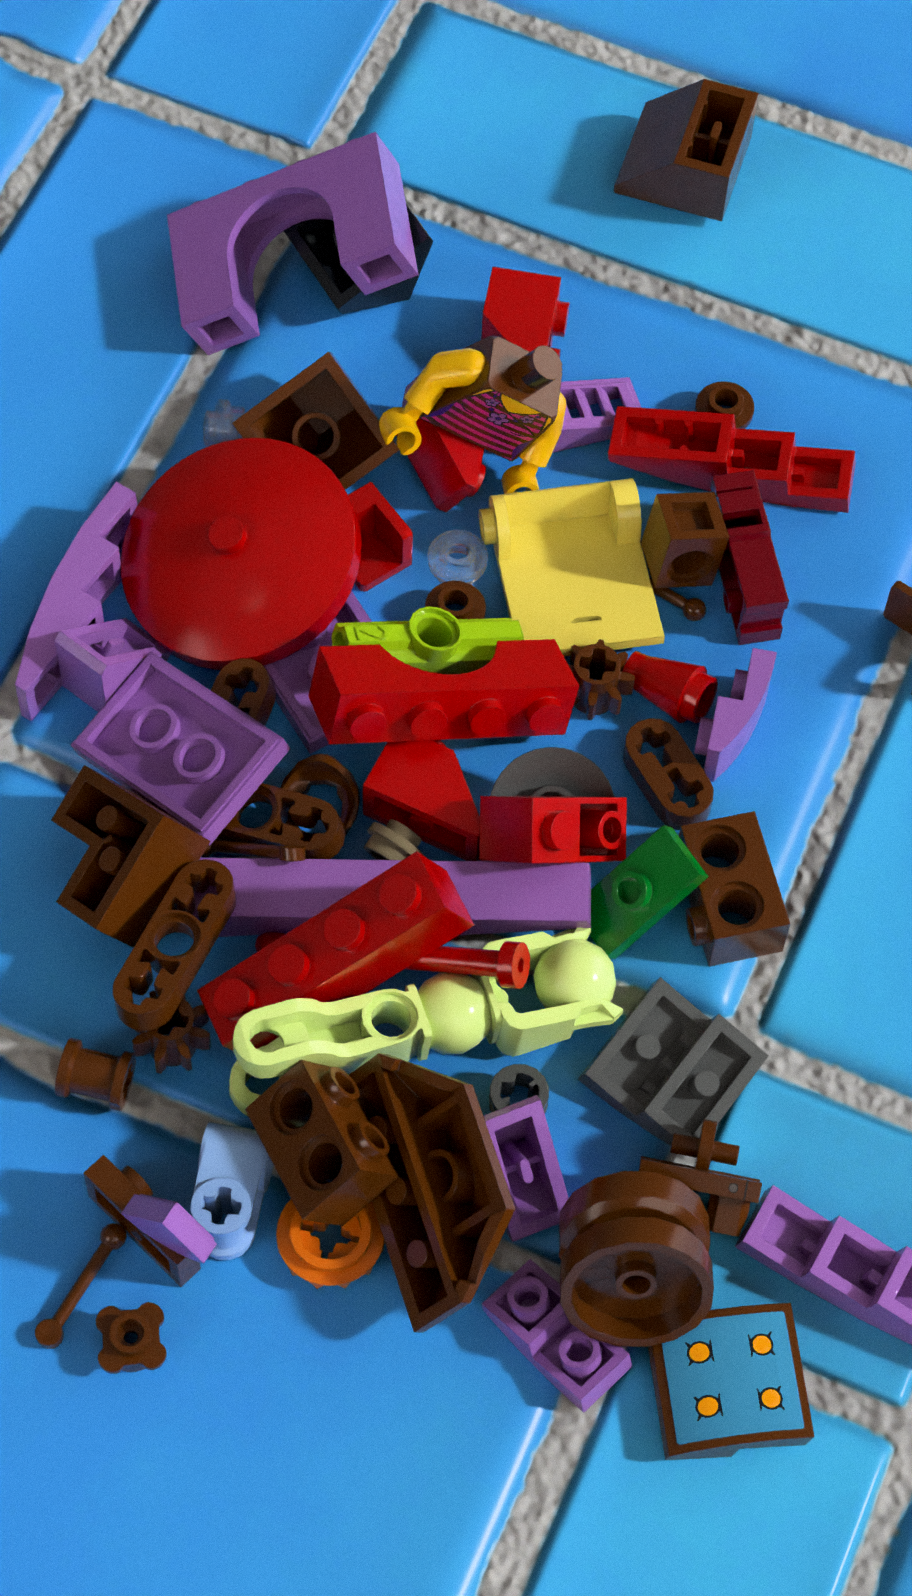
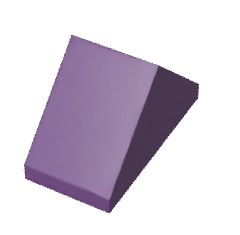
[54,618,171,712]
[484,1095,569,1242]

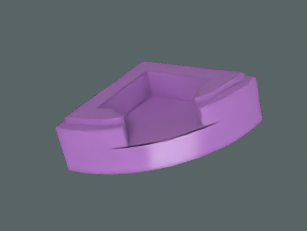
[121,1194,217,1264]

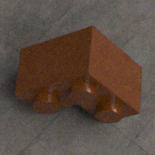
[51,765,211,948]

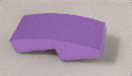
[694,648,777,782]
[482,1259,632,1413]

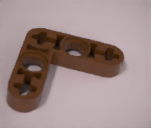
[211,658,346,859]

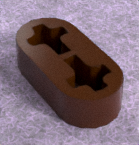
[623,718,714,830]

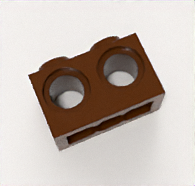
[679,811,790,967]
[245,1060,399,1226]

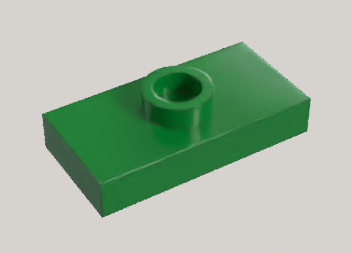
[590,825,709,959]

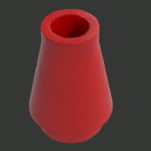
[622,651,718,723]

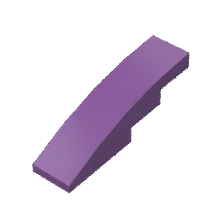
[15,481,137,721]
[735,1185,912,1345]

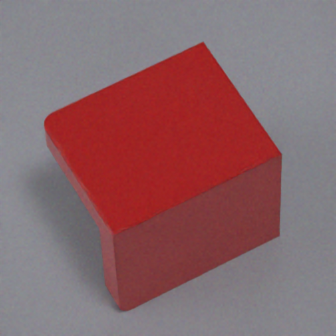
[348,482,413,592]

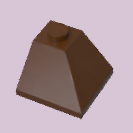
[232,352,399,490]

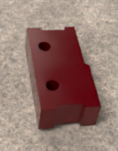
[710,470,789,645]

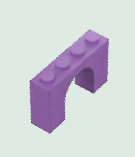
[167,131,418,355]

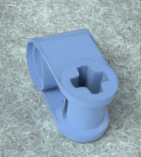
[191,1122,274,1260]

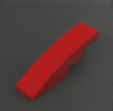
[608,406,856,513]

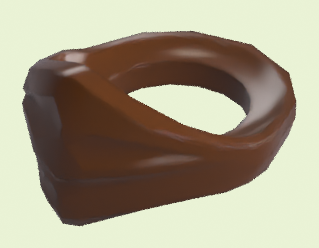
[280,754,360,842]

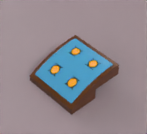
[648,1303,814,1460]

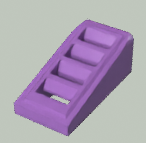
[552,377,642,453]

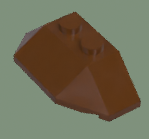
[349,1053,515,1333]

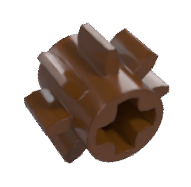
[568,639,635,720]
[132,990,211,1074]

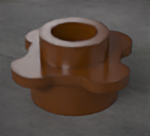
[96,1302,167,1374]

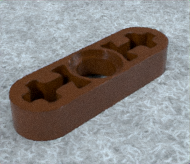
[113,859,236,1031]

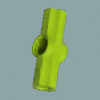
[331,606,524,674]

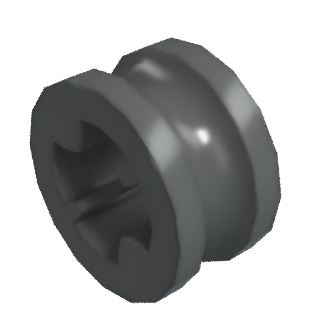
[489,1064,549,1113]

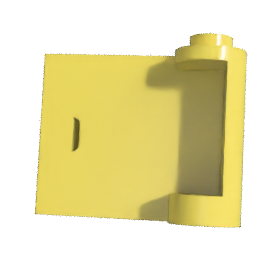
[479,478,665,656]

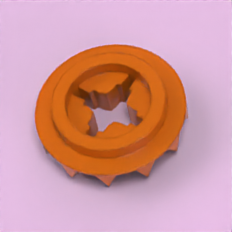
[276,1199,384,1289]

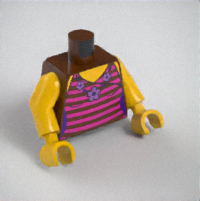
[379,336,566,494]

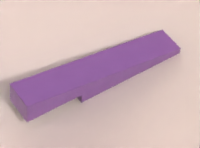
[192,858,591,937]

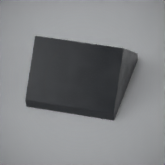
[284,204,433,314]

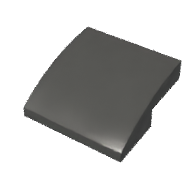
[578,977,769,1146]

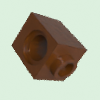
[641,492,729,588]

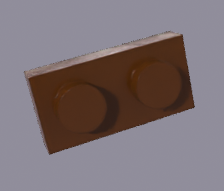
[83,1155,201,1287]

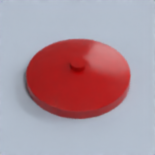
[121,438,362,670]

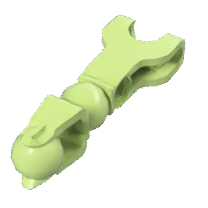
[229,927,623,1117]

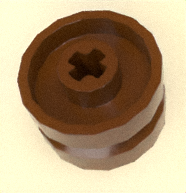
[559,1171,714,1347]

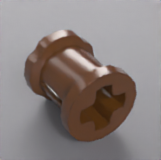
[55,1038,136,1111]

